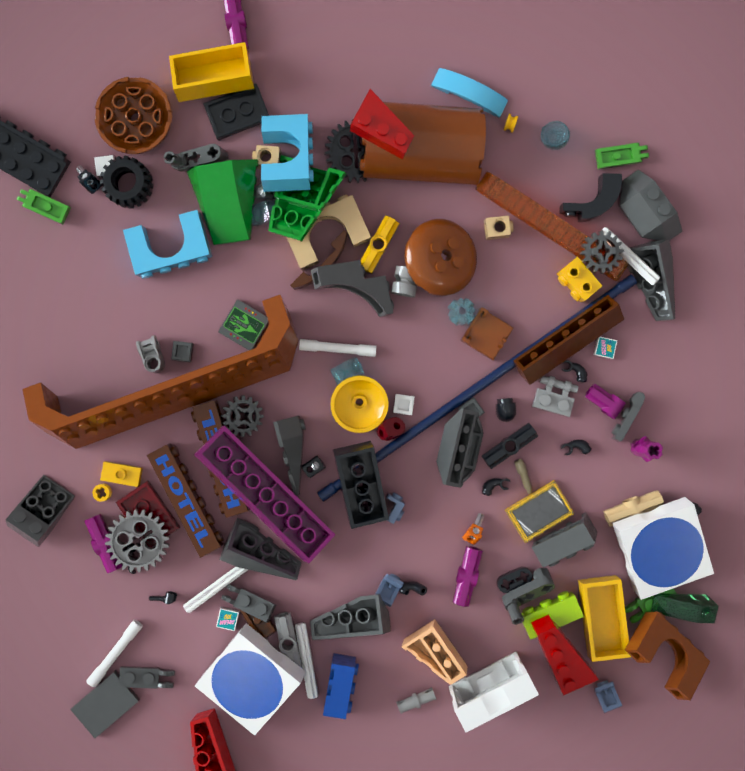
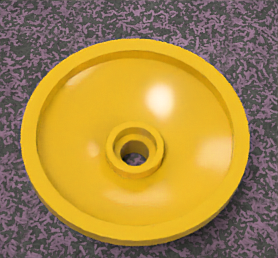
[330,375,388,433]

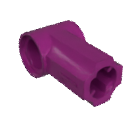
[585,384,626,419]

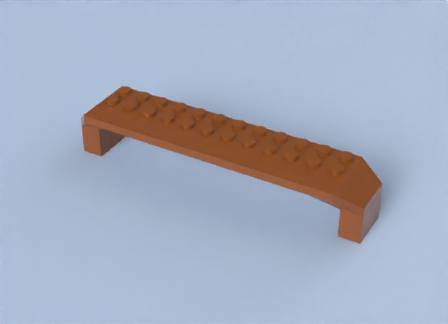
[22,295,298,449]

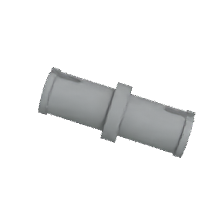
[396,687,436,714]

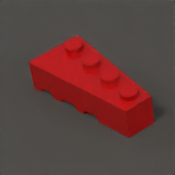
[531,615,599,696]
[190,708,236,771]

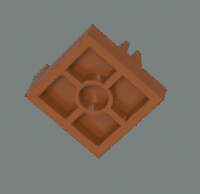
[460,307,513,360]

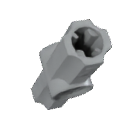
[274,612,302,668]

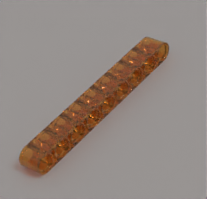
[476,172,629,281]

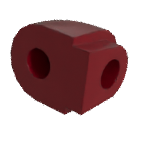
[377,417,405,441]

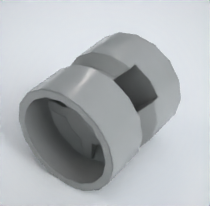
[391,266,417,298]

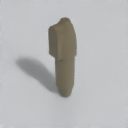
[514,459,532,494]

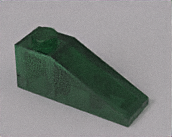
[651,594,719,623]

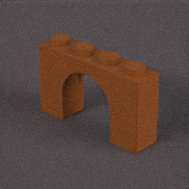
[625,611,710,701]

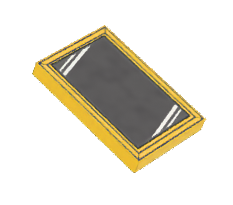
[505,480,574,543]

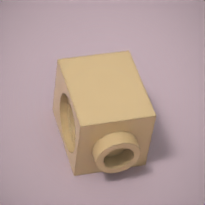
[252,145,281,169]
[484,216,513,240]

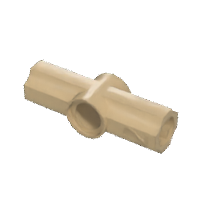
[603,490,664,527]

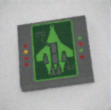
[218,299,269,350]

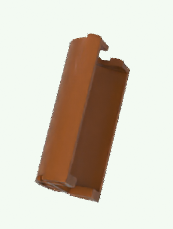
[360,102,486,185]

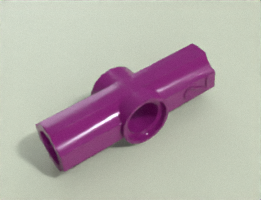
[224,0,249,49]
[630,436,663,462]
[84,514,123,573]
[452,546,483,607]

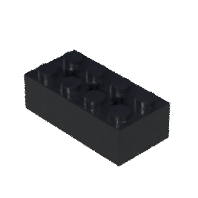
[333,441,389,529]

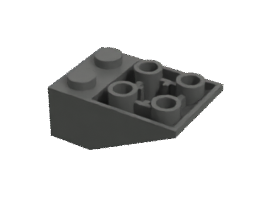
[5,475,75,547]

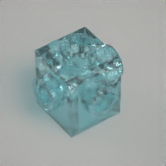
[447,298,476,326]

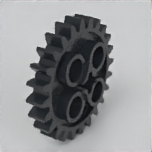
[324,119,367,183]

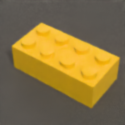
[169,42,254,102]
[578,575,631,662]

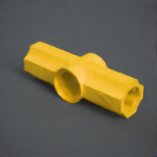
[360,215,400,274]

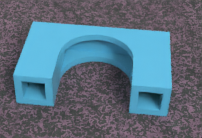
[261,114,314,192]
[123,210,212,279]

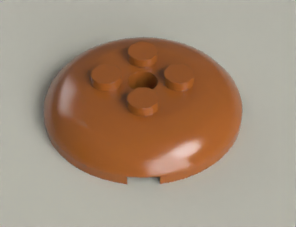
[94,77,172,154]
[405,219,477,296]

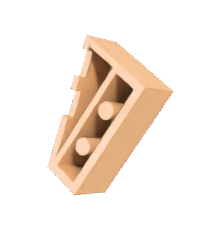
[401,619,468,685]

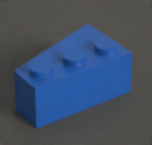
[323,653,359,719]

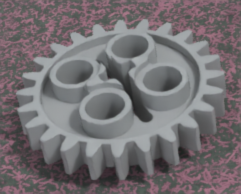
[105,509,170,573]

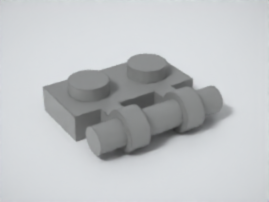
[532,376,579,417]

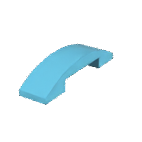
[431,68,508,118]

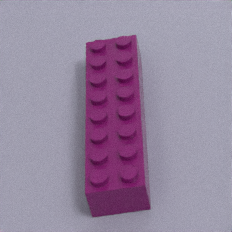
[194,425,335,564]

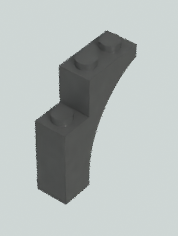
[311,260,394,317]

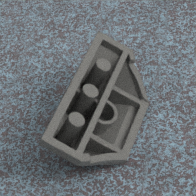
[619,170,682,241]
[436,408,484,488]

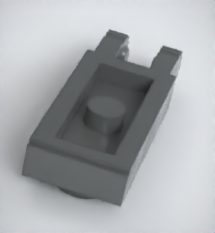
[612,392,645,442]
[221,584,276,623]
[118,666,175,689]

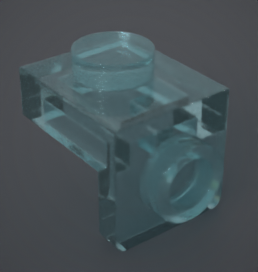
[252,200,275,226]
[330,357,364,385]

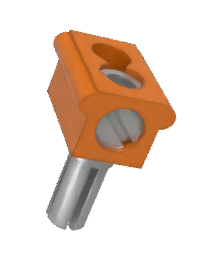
[462,513,484,545]

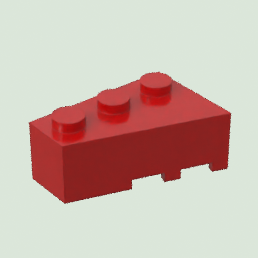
[350,89,414,160]

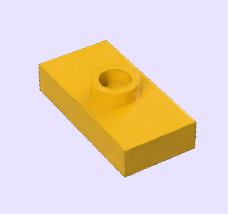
[100,461,143,487]

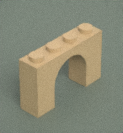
[287,195,371,271]

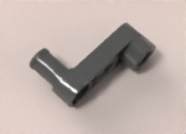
[163,144,228,172]
[502,568,555,625]

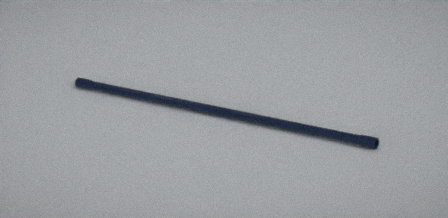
[317,274,637,502]

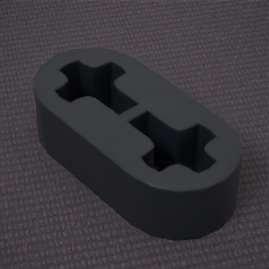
[497,567,533,593]

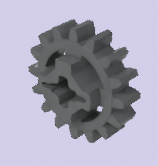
[580,230,624,274]
[221,395,264,437]

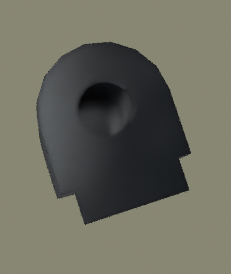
[495,398,516,422]

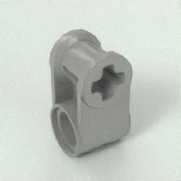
[136,335,165,373]

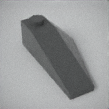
[626,239,675,321]
[310,594,391,640]

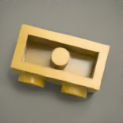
[557,257,602,302]

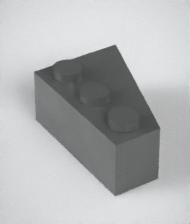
[532,512,597,568]

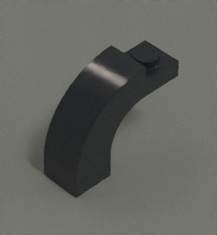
[559,173,622,222]

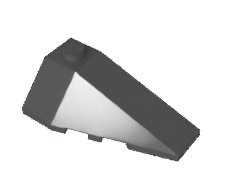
[273,416,306,496]
[219,518,302,580]

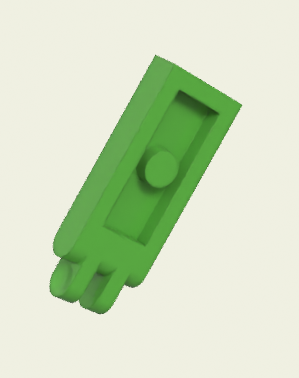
[595,143,649,169]
[16,189,71,224]

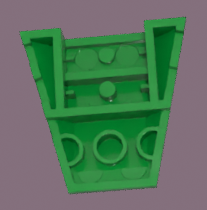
[268,155,347,242]
[187,159,258,245]

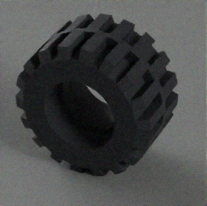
[100,156,153,208]

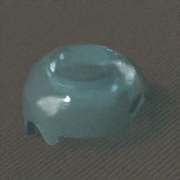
[540,121,570,151]

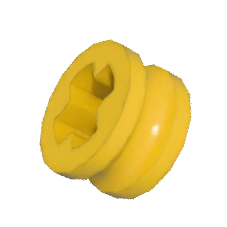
[503,113,518,133]
[92,484,112,502]

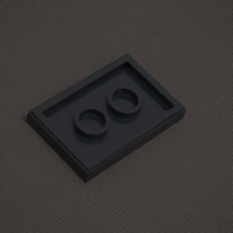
[203,83,269,140]

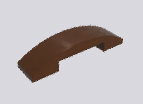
[290,230,347,290]

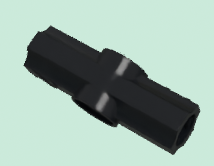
[481,423,538,469]

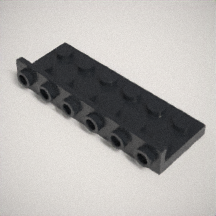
[0,116,71,198]

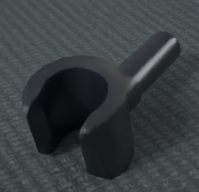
[149,591,177,604]

